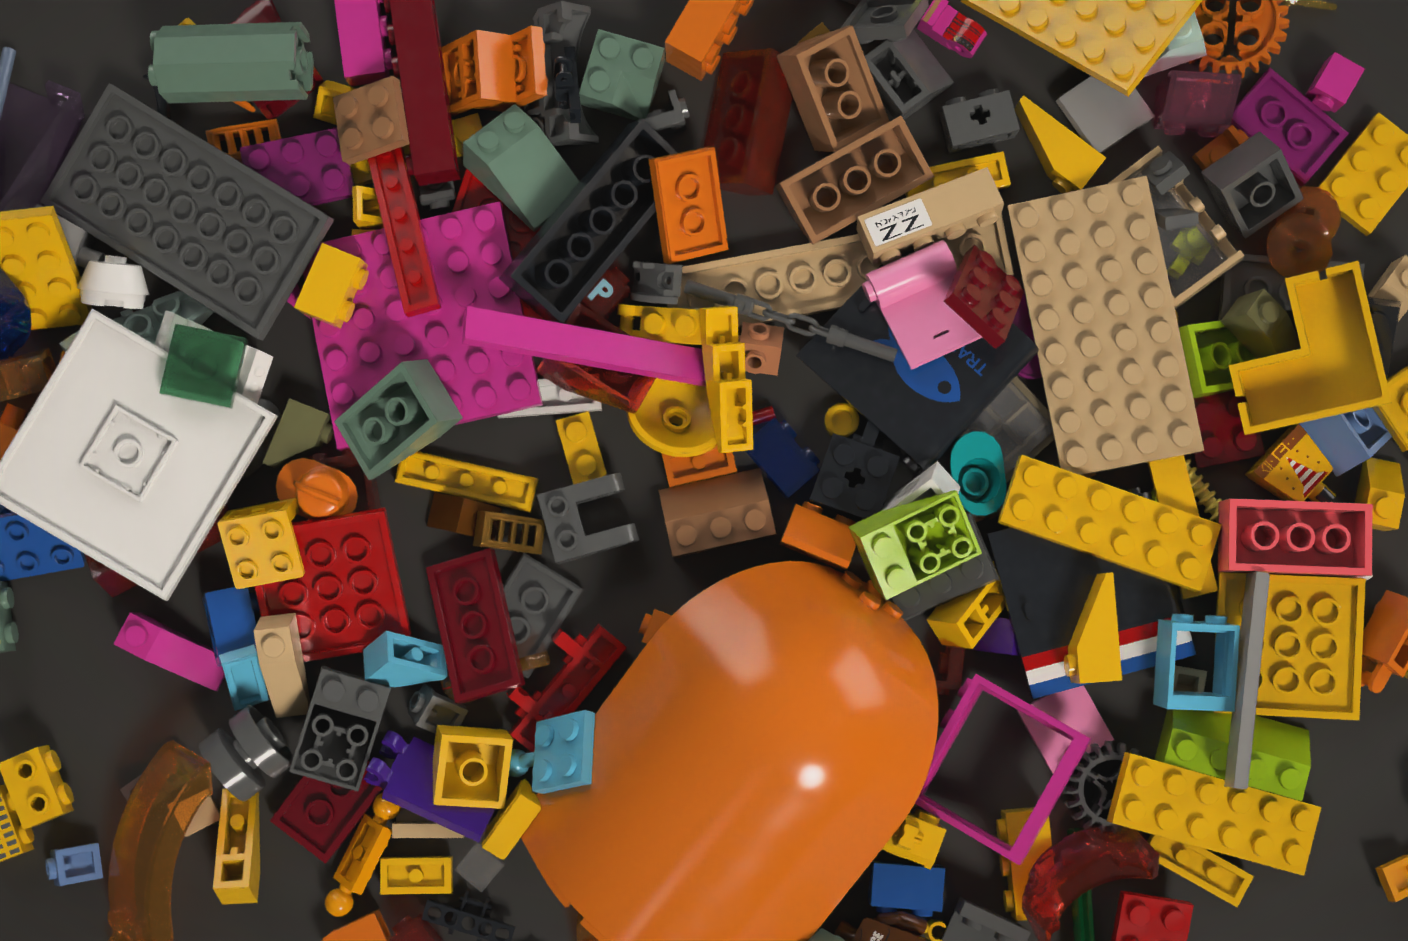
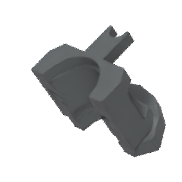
[629,260,683,304]

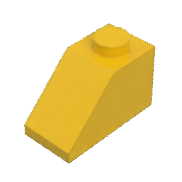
[1355,457,1405,531]

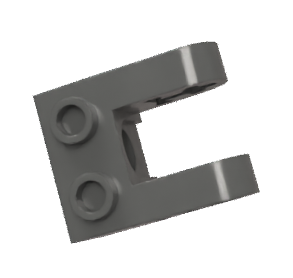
[537,473,639,564]

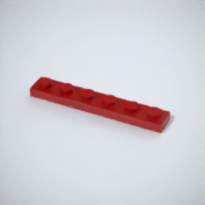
[368,147,442,318]

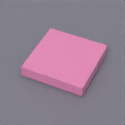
[1017,685,1114,774]

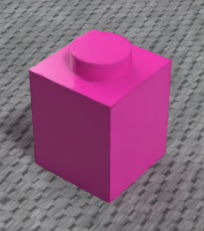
[1305,52,1365,113]

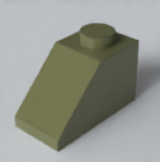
[263,398,334,468]

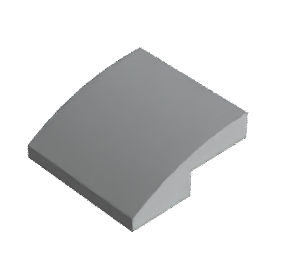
[1056,76,1155,153]

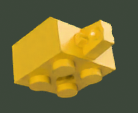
[882,808,946,870]

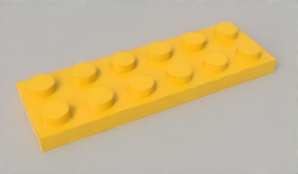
[997,455,1222,592]
[1107,752,1321,876]

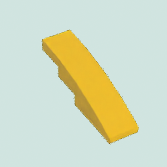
[700,306,753,453]

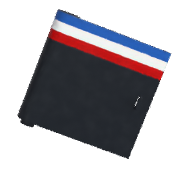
[986,486,1196,699]

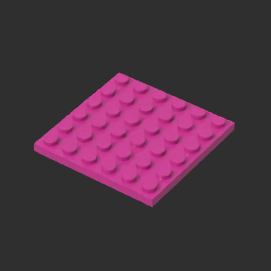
[303,201,543,451]

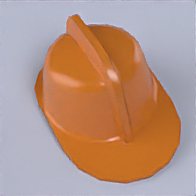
[276,458,358,520]

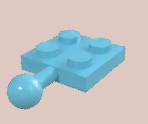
[509,710,595,794]

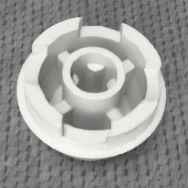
[77,255,149,309]

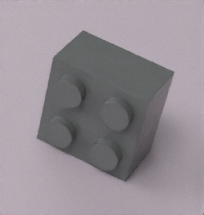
[1201,131,1304,239]

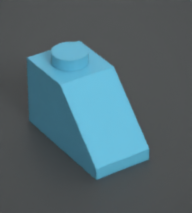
[363,631,448,688]

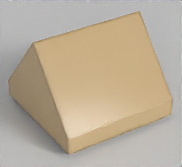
[1173,665,1207,692]

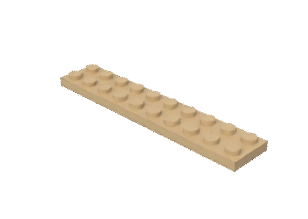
[667,214,1014,328]

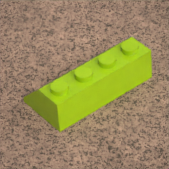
[1155,709,1311,801]

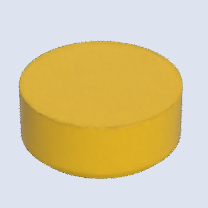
[824,403,859,438]

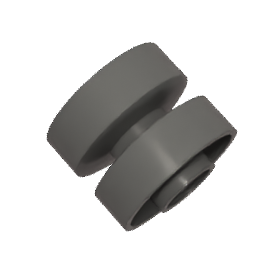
[199,705,293,802]

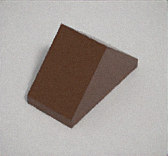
[427,493,503,541]

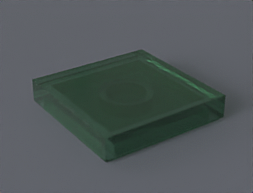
[159,324,248,409]

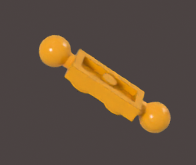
[325,793,401,917]

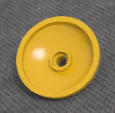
[626,376,717,457]

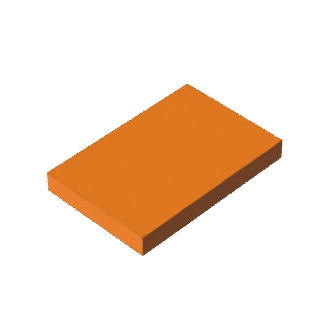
[649,147,729,264]

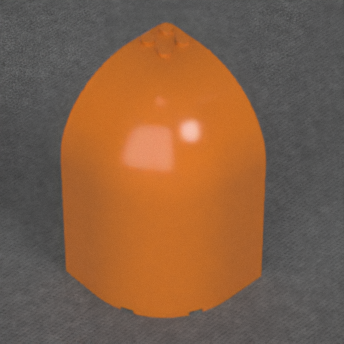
[521,561,938,941]

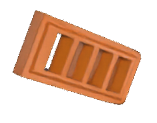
[205,119,282,163]

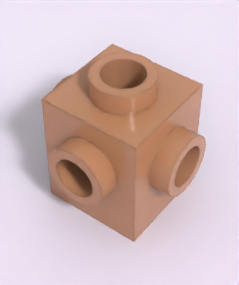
[738,322,784,376]

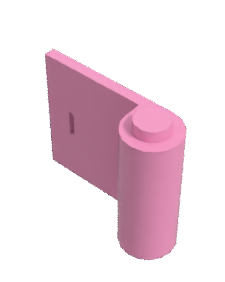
[862,240,983,370]

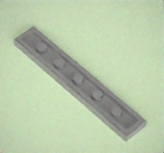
[1224,571,1270,789]

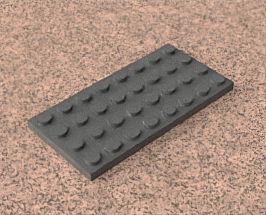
[40,83,335,341]

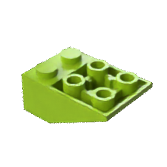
[849,490,982,600]

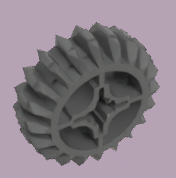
[1062,741,1139,838]

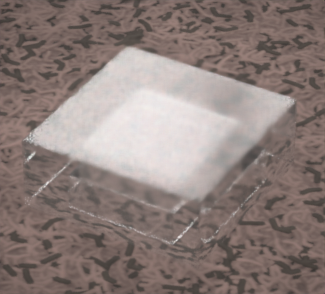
[455,842,505,893]

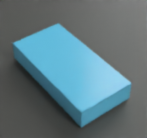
[219,644,269,711]

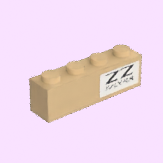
[856,167,1004,266]

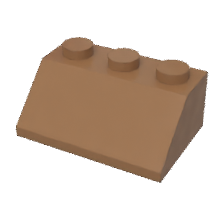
[777,25,890,152]
[658,468,776,558]

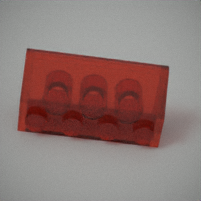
[704,48,793,196]

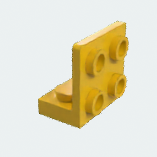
[217,498,305,589]

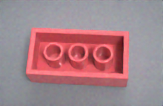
[1218,499,1373,577]

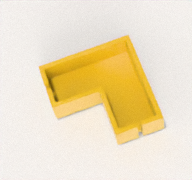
[1229,261,1392,435]

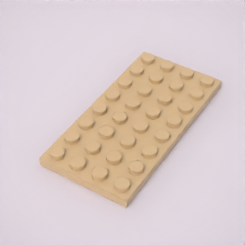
[1008,176,1204,475]

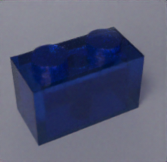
[745,417,820,500]

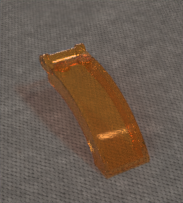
[107,740,213,941]

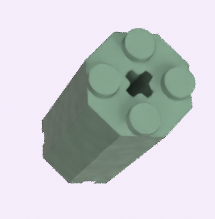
[148,22,314,103]

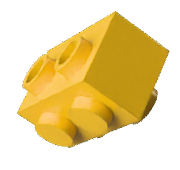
[0,745,74,830]

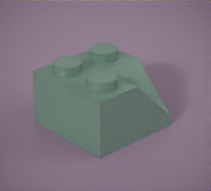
[579,29,665,121]

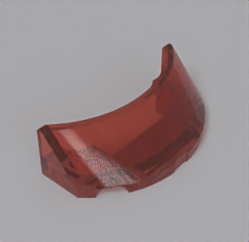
[1022,827,1160,941]

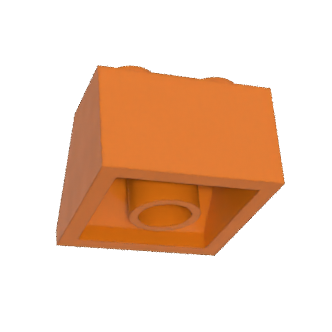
[779,501,856,571]

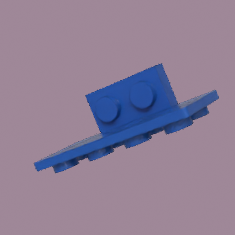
[0,504,86,581]

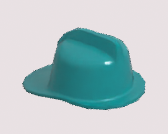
[950,431,1006,516]

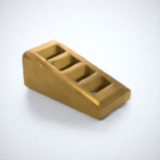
[473,511,545,555]

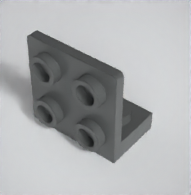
[941,896,1031,941]

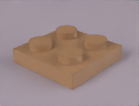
[333,76,409,165]

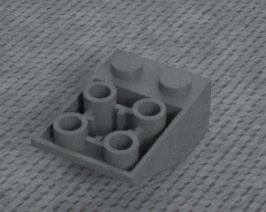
[289,666,391,791]

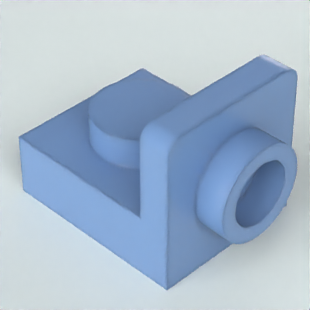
[45,843,103,886]

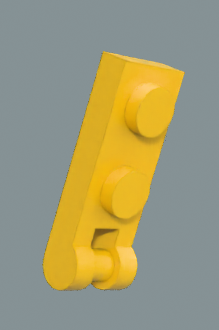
[615,304,702,345]

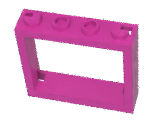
[915,674,1091,865]

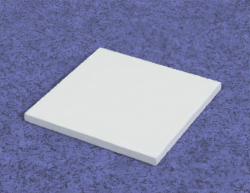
[0,309,278,601]

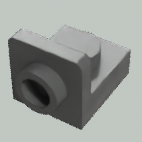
[644,89,690,137]
[418,181,457,212]
[408,683,469,734]

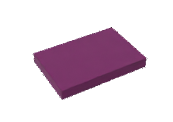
[1223,67,1349,187]

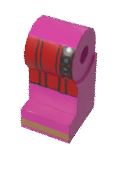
[917,0,987,58]

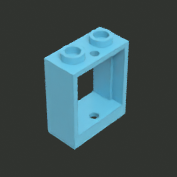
[1153,614,1240,712]

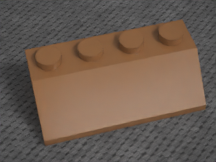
[775,116,934,245]

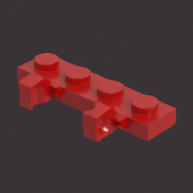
[506,623,627,752]

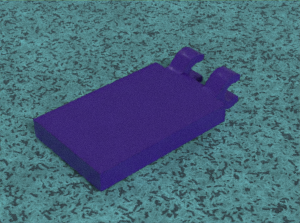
[364,730,509,843]

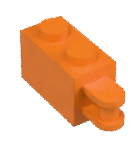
[1361,590,1408,693]

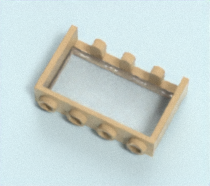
[1108,146,1245,310]

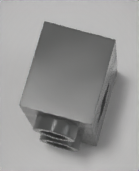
[939,88,1020,154]

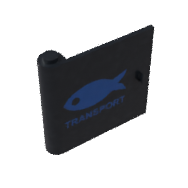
[796,250,1039,474]

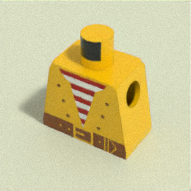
[1245,424,1336,502]

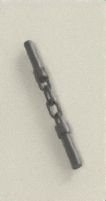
[684,279,898,362]

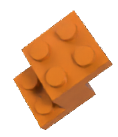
[442,25,548,117]

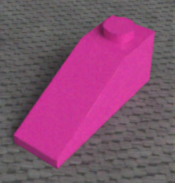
[114,612,225,691]

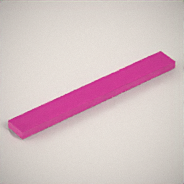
[462,306,706,387]

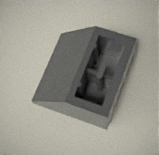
[865,29,954,120]

